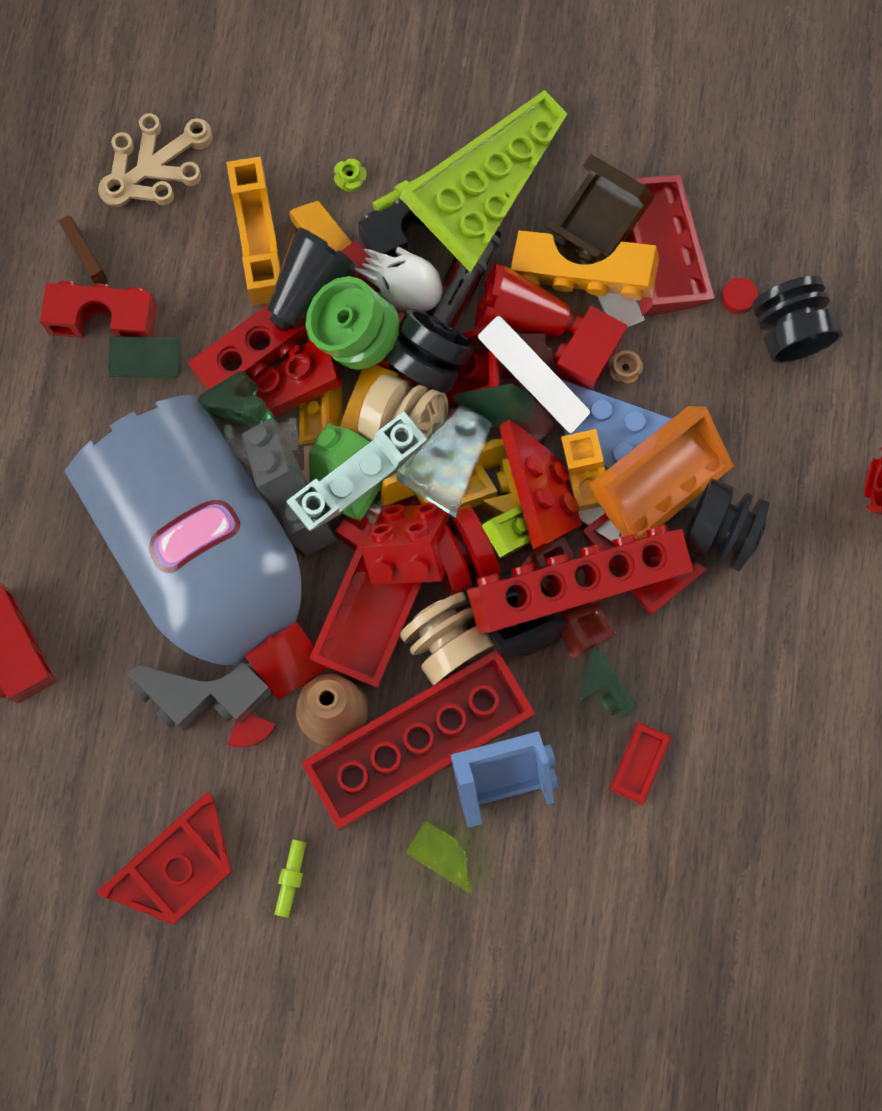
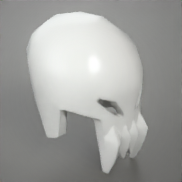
[355,247,442,314]

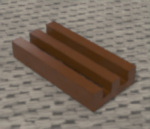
[58,215,109,285]

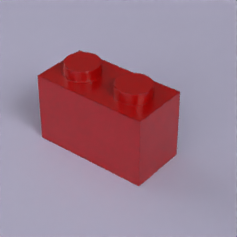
[553,306,628,391]

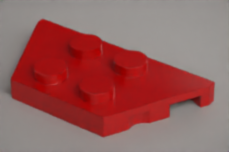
[499,420,582,550]
[97,791,232,925]

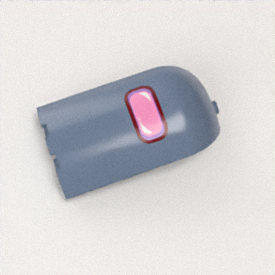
[65,394,302,665]

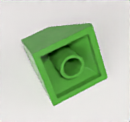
[309,423,388,520]

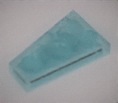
[396,405,491,518]

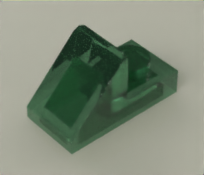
[197,371,276,427]
[577,646,638,720]

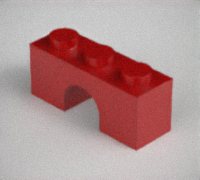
[40,281,157,344]

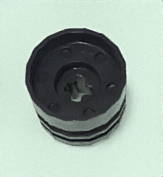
[751,275,843,363]
[684,478,770,571]

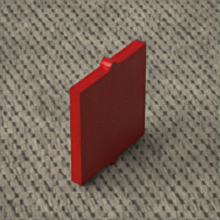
[245,621,327,700]

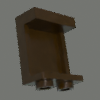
[545,154,654,264]

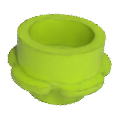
[334,159,367,192]

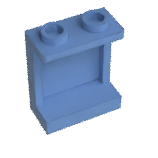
[450,731,559,828]

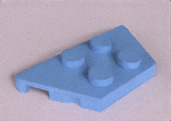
[560,379,671,471]

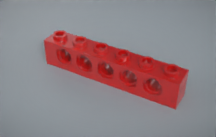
[188,240,380,405]
[467,524,693,633]

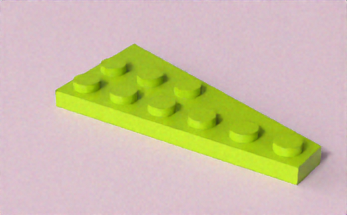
[399,90,567,273]

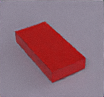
[608,722,672,805]

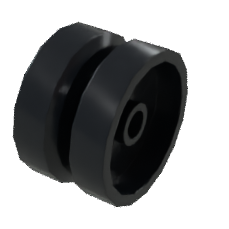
[385,308,475,393]

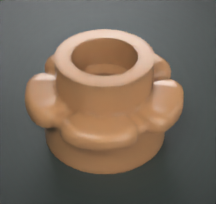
[609,350,643,384]

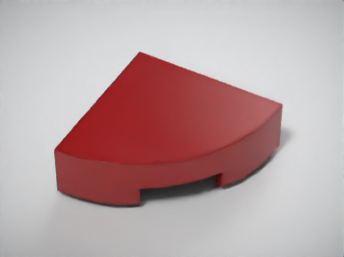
[227,714,277,748]

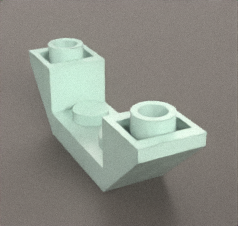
[286,411,427,531]

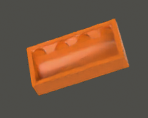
[589,406,734,540]

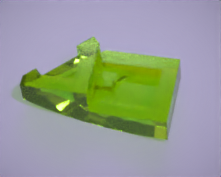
[406,821,473,894]

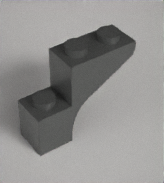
[242,417,338,556]
[127,662,273,731]

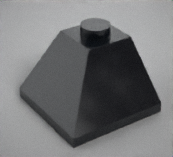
[465,563,566,656]

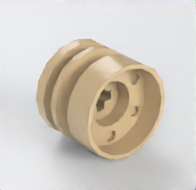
[358,373,448,464]
[400,592,497,686]

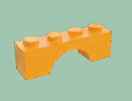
[226,156,281,306]
[511,230,659,300]

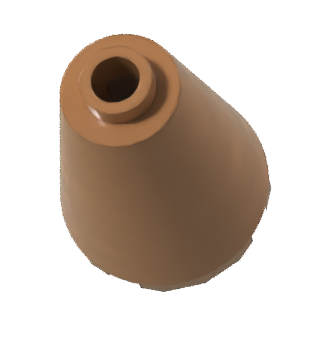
[296,673,369,746]

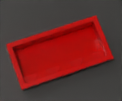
[625,175,715,316]
[309,524,422,689]

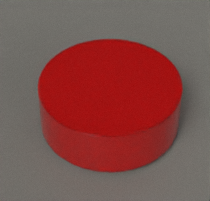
[721,277,758,314]

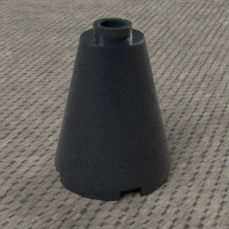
[267,227,357,331]

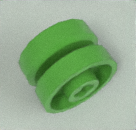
[306,276,400,370]

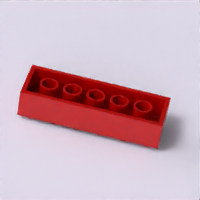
[301,649,535,831]

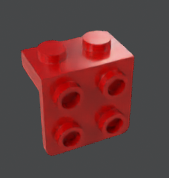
[360,502,451,585]

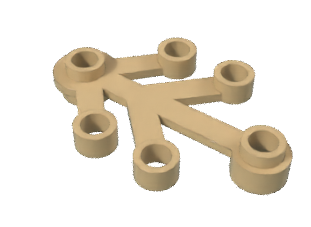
[98,113,213,207]

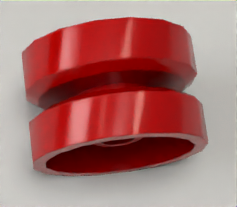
[436,504,501,596]

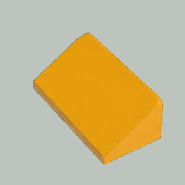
[289,201,352,252]
[299,379,343,446]

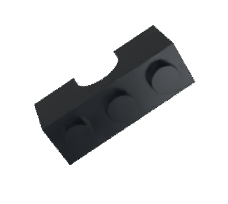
[358,198,440,257]

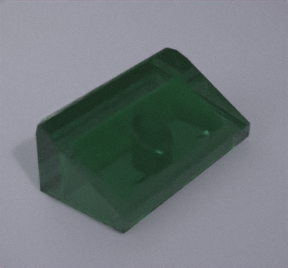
[108,336,182,378]
[454,384,533,430]

